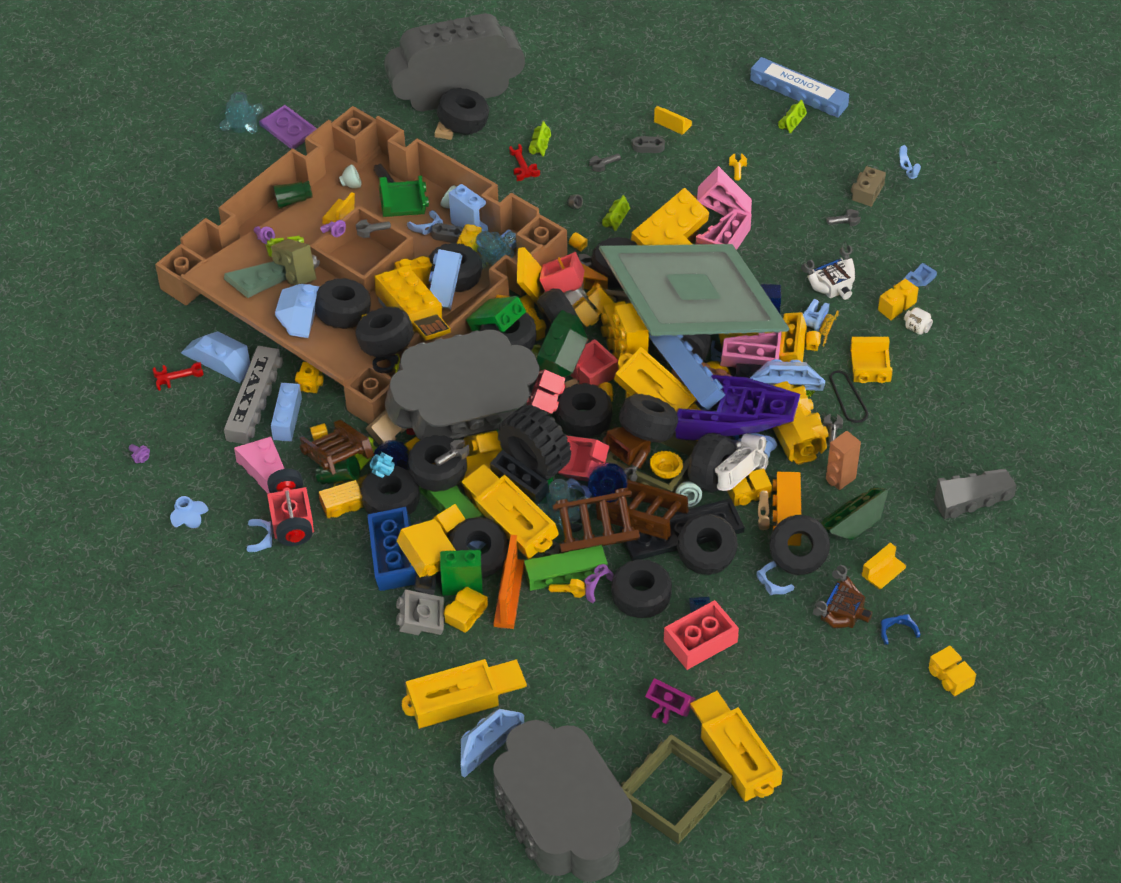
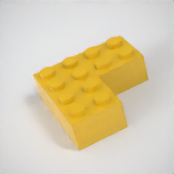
[631,188,709,245]
[601,301,649,364]

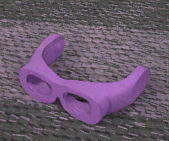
[585,564,614,603]

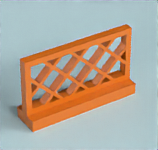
[494,535,525,629]

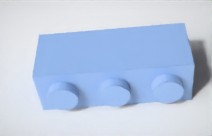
[429,249,462,310]
[271,383,302,441]

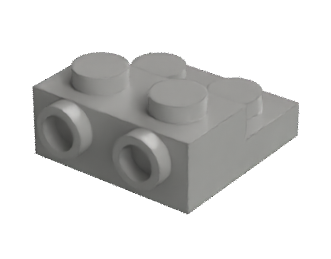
[396,589,444,635]

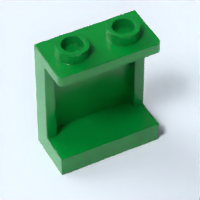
[379,175,429,217]
[466,296,526,332]
[440,550,483,596]

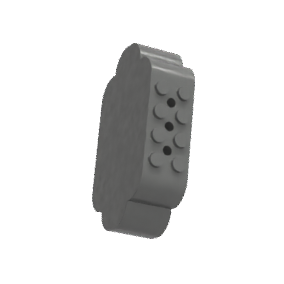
[384,14,525,112]
[385,330,539,440]
[493,720,632,882]

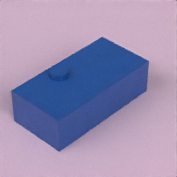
[368,507,416,591]

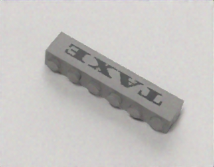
[224,346,283,444]

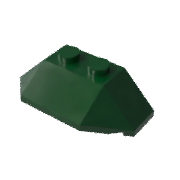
[536,310,588,377]
[821,486,888,540]

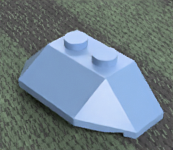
[275,284,319,338]
[181,331,250,384]
[750,359,825,391]
[461,709,524,778]

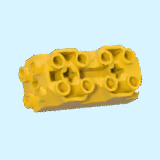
[773,381,828,465]

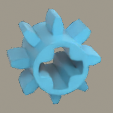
[370,452,395,478]

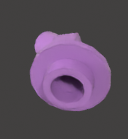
[321,220,346,237]
[254,226,275,244]
[129,444,150,463]

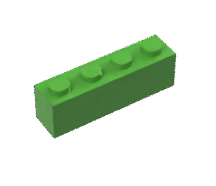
[419,485,483,519]
[524,545,608,591]

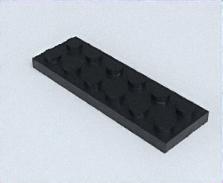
[620,498,745,561]

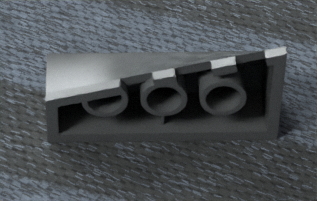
[934,468,1017,519]

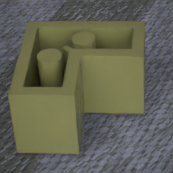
[271,239,316,285]

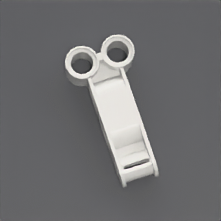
[715,434,768,491]

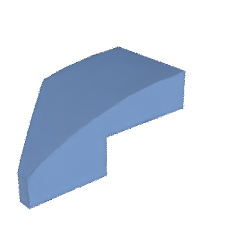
[903,263,937,286]

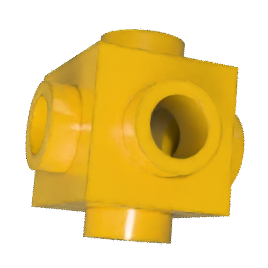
[295,362,324,393]

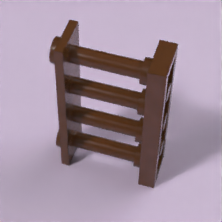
[300,420,374,475]
[596,477,689,540]
[553,488,640,553]

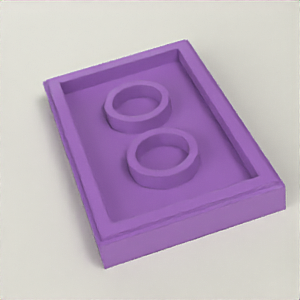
[259,105,317,149]

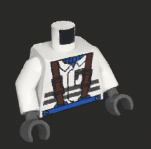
[801,245,855,300]

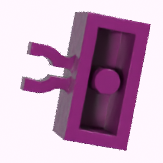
[645,678,696,724]

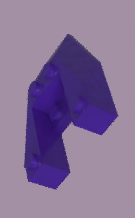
[675,375,800,440]

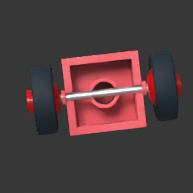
[267,469,314,546]

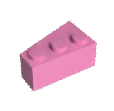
[697,166,752,216]
[696,209,752,250]
[234,437,284,494]

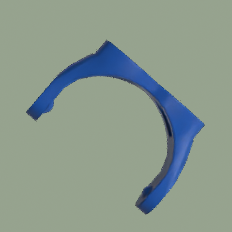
[881,614,920,645]

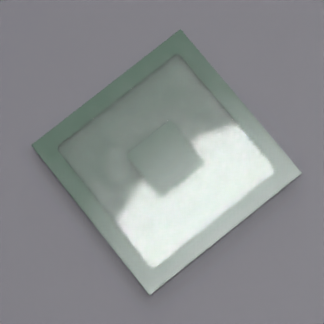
[599,244,789,336]

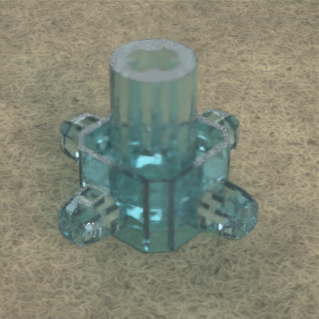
[219,92,264,133]
[476,231,516,270]
[537,479,591,530]

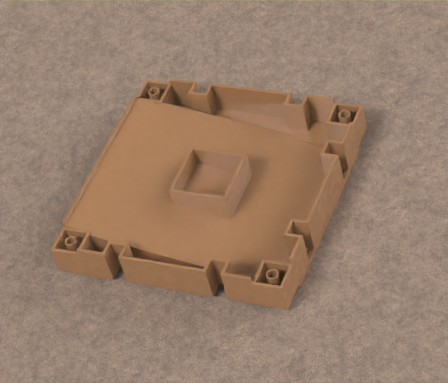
[155,106,567,424]

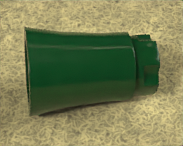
[274,181,313,209]
[316,455,361,484]

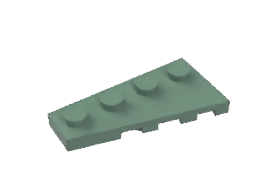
[224,261,287,298]

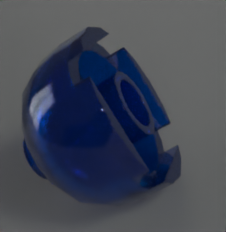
[372,440,410,470]
[588,462,628,503]

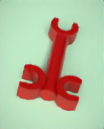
[509,144,540,181]
[153,362,204,391]

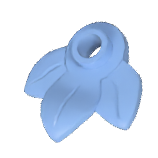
[170,496,208,528]

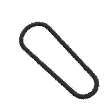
[829,370,869,423]

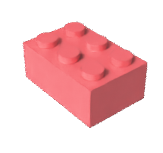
[664,600,739,670]

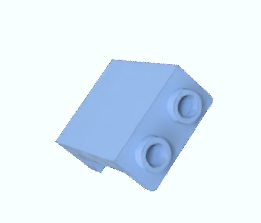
[449,184,488,235]

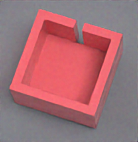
[539,252,585,293]
[570,339,619,386]
[526,370,565,415]
[558,436,609,483]

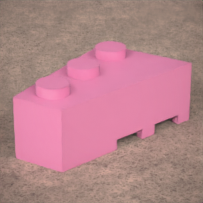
[720,332,781,368]

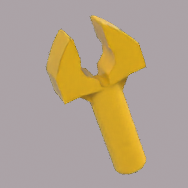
[729,154,747,181]
[549,579,586,598]

